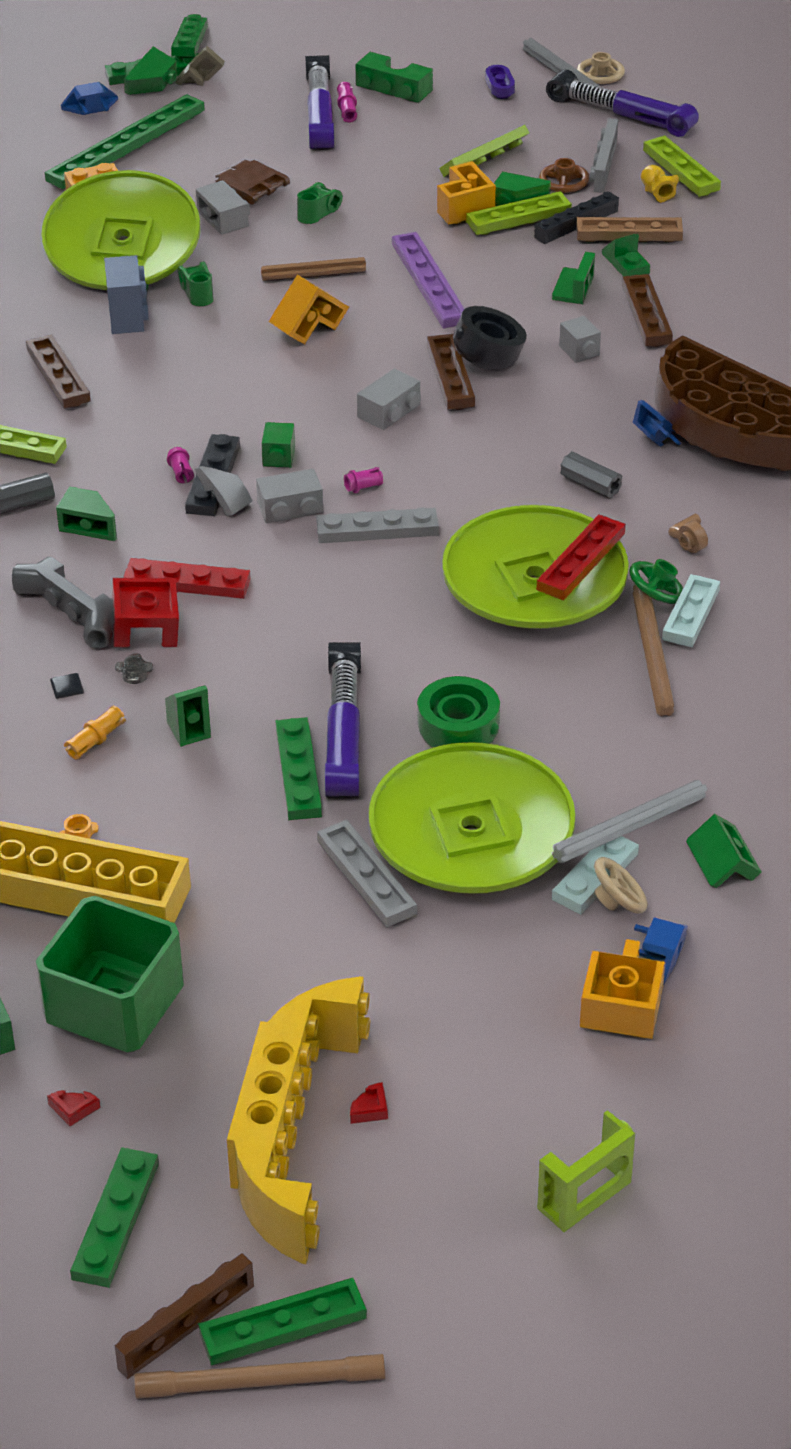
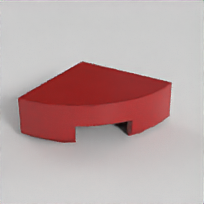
[350,1082,388,1124]
[47,1090,101,1127]

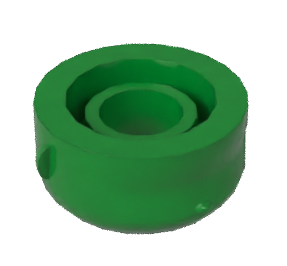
[417,676,500,748]

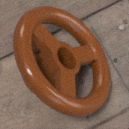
[539,158,590,193]

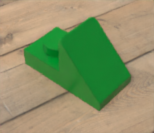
[602,233,650,276]

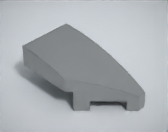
[194,466,253,516]

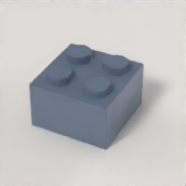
[104,255,149,334]

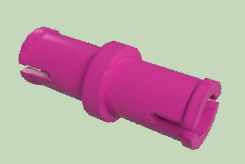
[337,82,357,123]

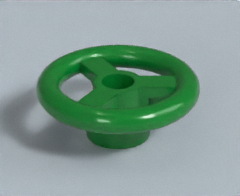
[629,559,683,604]

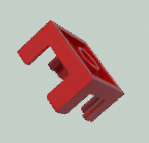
[112,578,179,647]

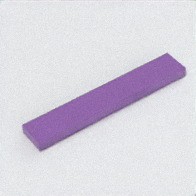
[392,232,464,329]

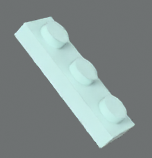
[662,574,720,647]
[552,836,639,915]

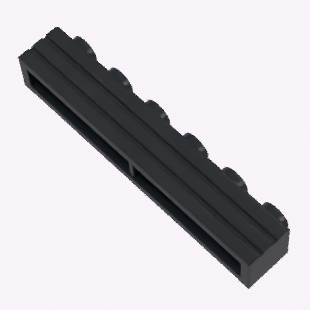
[534,191,619,244]

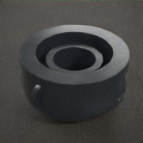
[453,306,527,370]

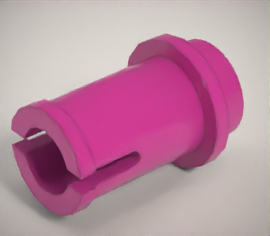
[166,447,194,484]
[343,467,383,493]

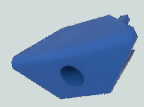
[61,82,118,115]
[632,400,681,447]
[634,917,688,985]

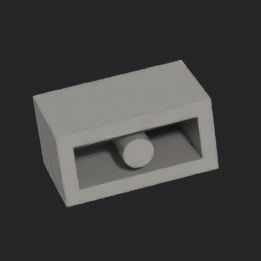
[196,180,250,235]
[357,368,421,430]
[256,469,324,523]

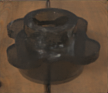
[115,653,153,684]

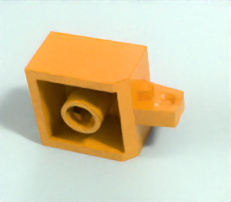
[580,939,665,1039]

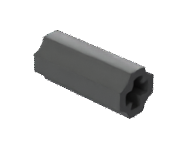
[560,451,623,498]
[0,472,55,513]

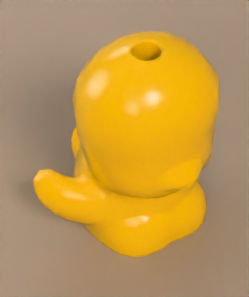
[640,164,679,203]

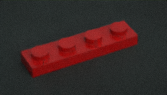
[536,514,626,601]
[123,558,251,599]

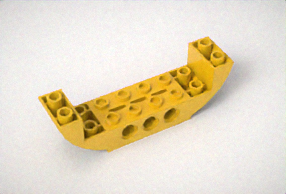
[227,976,370,1264]

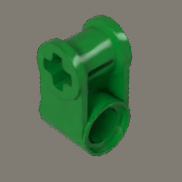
[297,182,343,224]
[177,261,214,306]

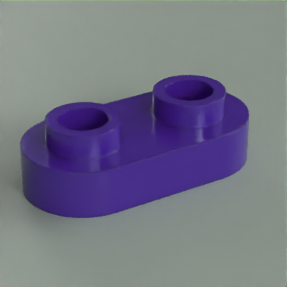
[485,65,515,99]

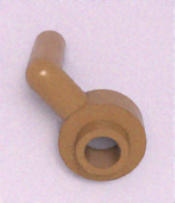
[668,513,708,553]

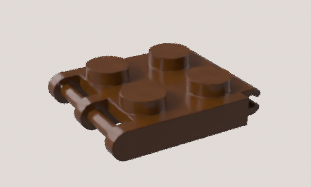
[215,159,290,205]

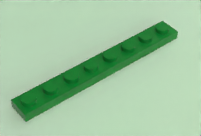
[44,94,205,189]

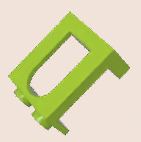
[537,1110,635,1232]

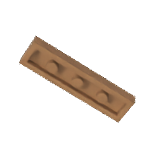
[576,217,683,242]

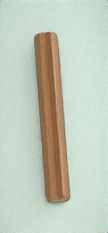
[261,257,366,280]

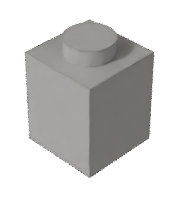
[559,316,601,363]

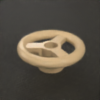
[577,52,625,84]
[594,857,648,914]

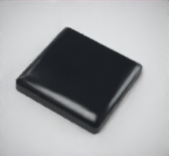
[50,673,84,699]

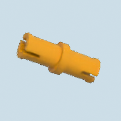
[64,705,126,760]

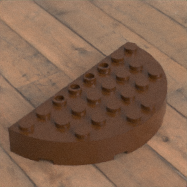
[654,335,791,471]

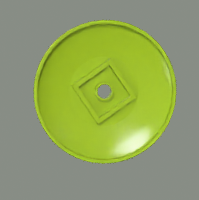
[41,170,200,290]
[442,505,629,628]
[369,743,575,893]

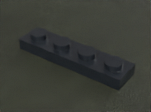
[185,434,240,517]

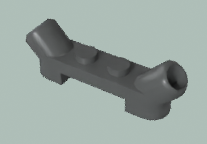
[12,557,114,649]

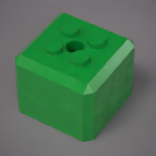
[36,896,184,1053]

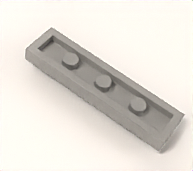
[590,118,618,193]
[316,507,439,543]
[317,820,417,927]

